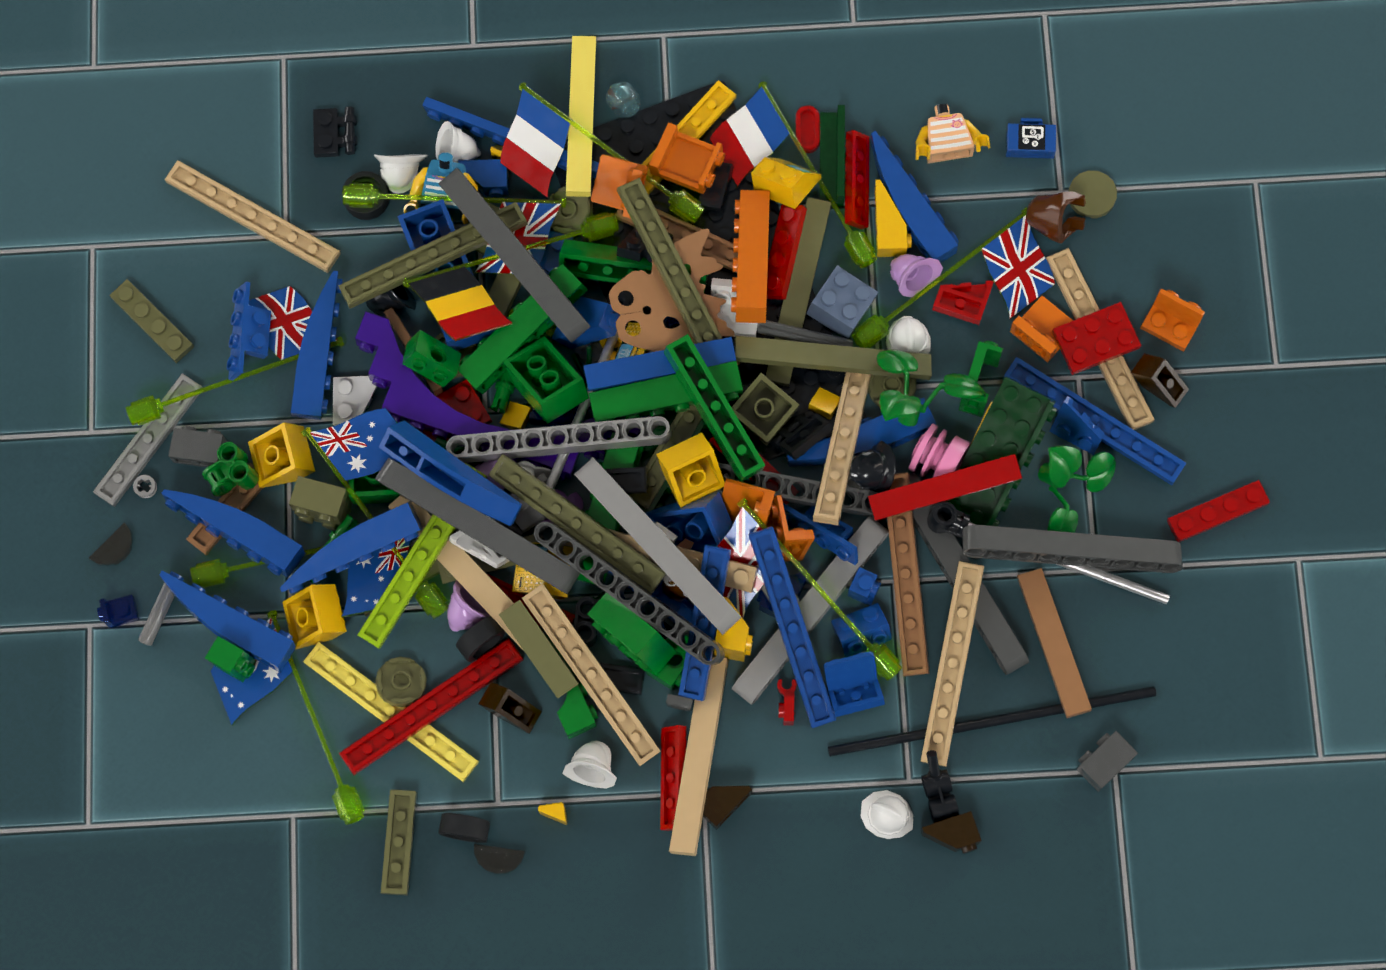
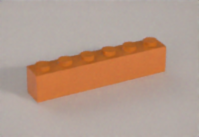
[731,190,770,323]

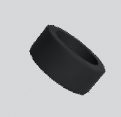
[342,171,390,220]
[456,616,505,662]
[438,813,490,843]

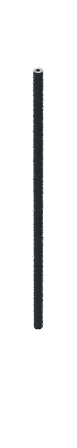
[828,686,1156,757]

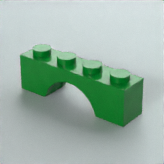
[537,634,598,739]

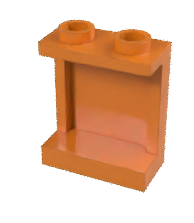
[649,122,725,194]

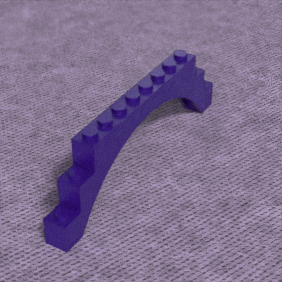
[355,311,646,480]

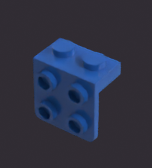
[824,651,885,717]

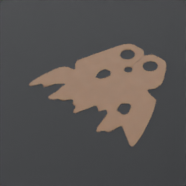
[609,229,740,365]

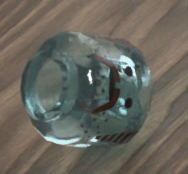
[606,82,641,118]

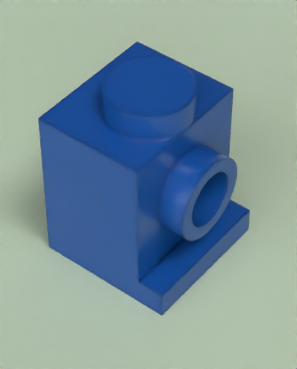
[848,567,881,606]

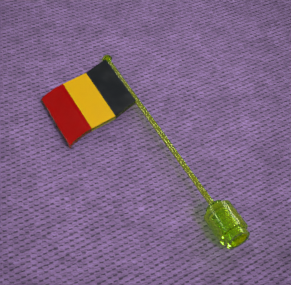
[402,212,619,341]

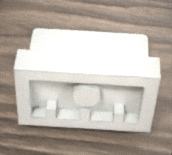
[711,278,758,337]

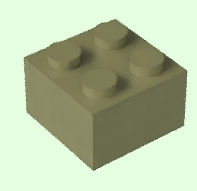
[731,373,799,446]
[289,476,353,530]

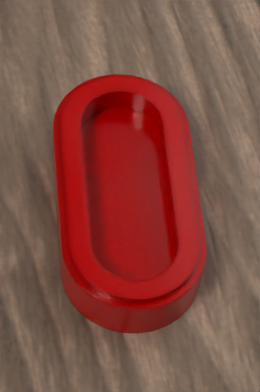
[796,105,820,154]

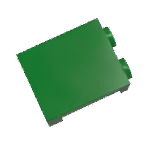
[959,341,1003,417]

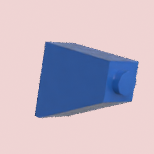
[551,297,623,349]

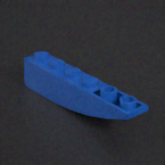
[870,131,959,263]
[291,271,343,420]
[787,397,936,467]
[379,420,522,526]
[161,489,306,577]
[280,501,423,594]
[159,571,296,673]

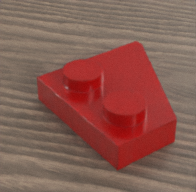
[932,280,994,325]

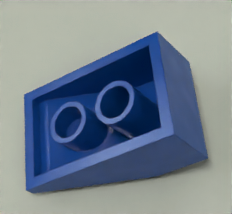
[645,492,733,553]

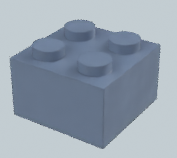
[806,266,878,339]

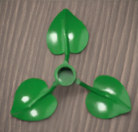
[876,350,986,426]
[1038,445,1116,533]

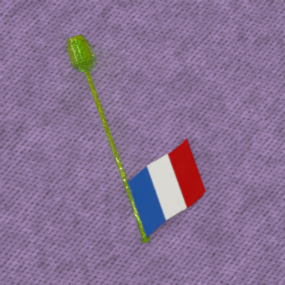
[710,81,877,268]
[500,82,705,224]

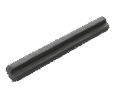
[757,320,853,347]

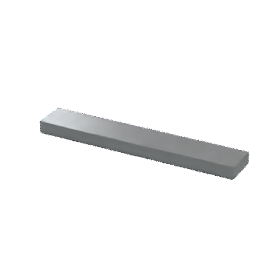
[93,373,203,507]

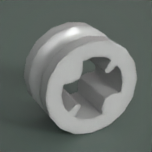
[133,475,157,498]

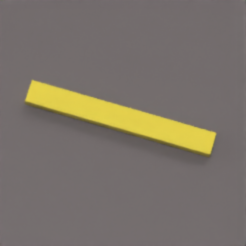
[566,36,596,197]
[303,642,479,783]

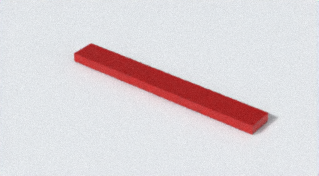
[339,638,523,775]

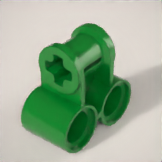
[202,442,259,497]

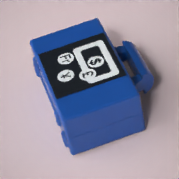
[1006,118,1056,159]

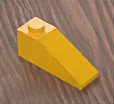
[875,180,912,257]

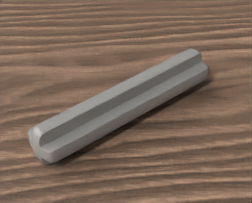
[138,583,175,646]

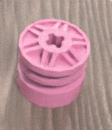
[908,423,971,477]

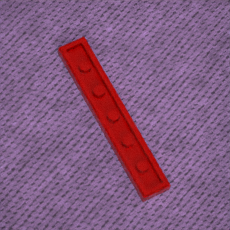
[868,454,1022,521]

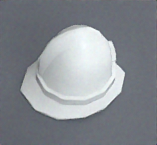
[436,121,481,163]
[374,154,428,194]
[886,316,931,354]
[562,741,617,789]
[861,790,913,839]

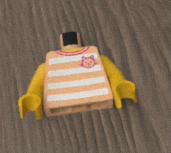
[915,104,991,163]

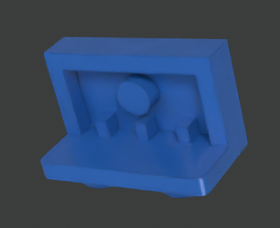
[831,603,892,657]

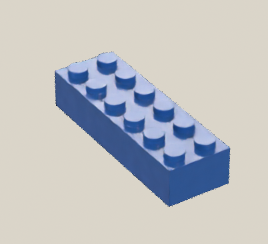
[397,199,495,351]

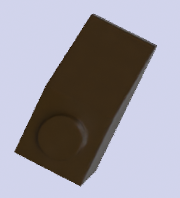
[1131,353,1189,408]
[478,682,542,734]
[703,786,752,830]
[921,811,982,854]

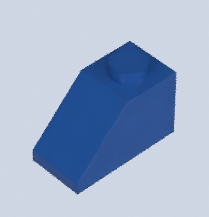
[458,159,509,198]

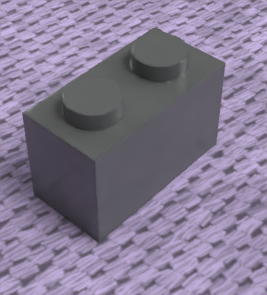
[168,426,228,467]
[1077,731,1138,792]

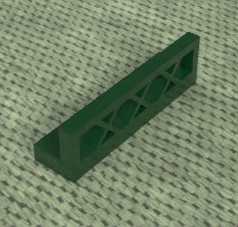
[819,105,845,207]

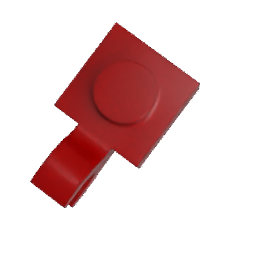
[777,679,797,726]

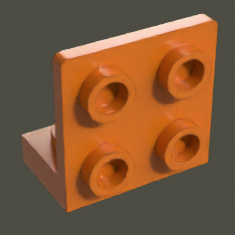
[591,154,649,218]
[1140,289,1205,352]
[1010,296,1073,363]
[722,478,775,529]
[767,495,815,562]

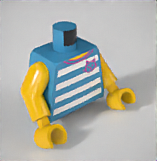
[404,153,478,224]

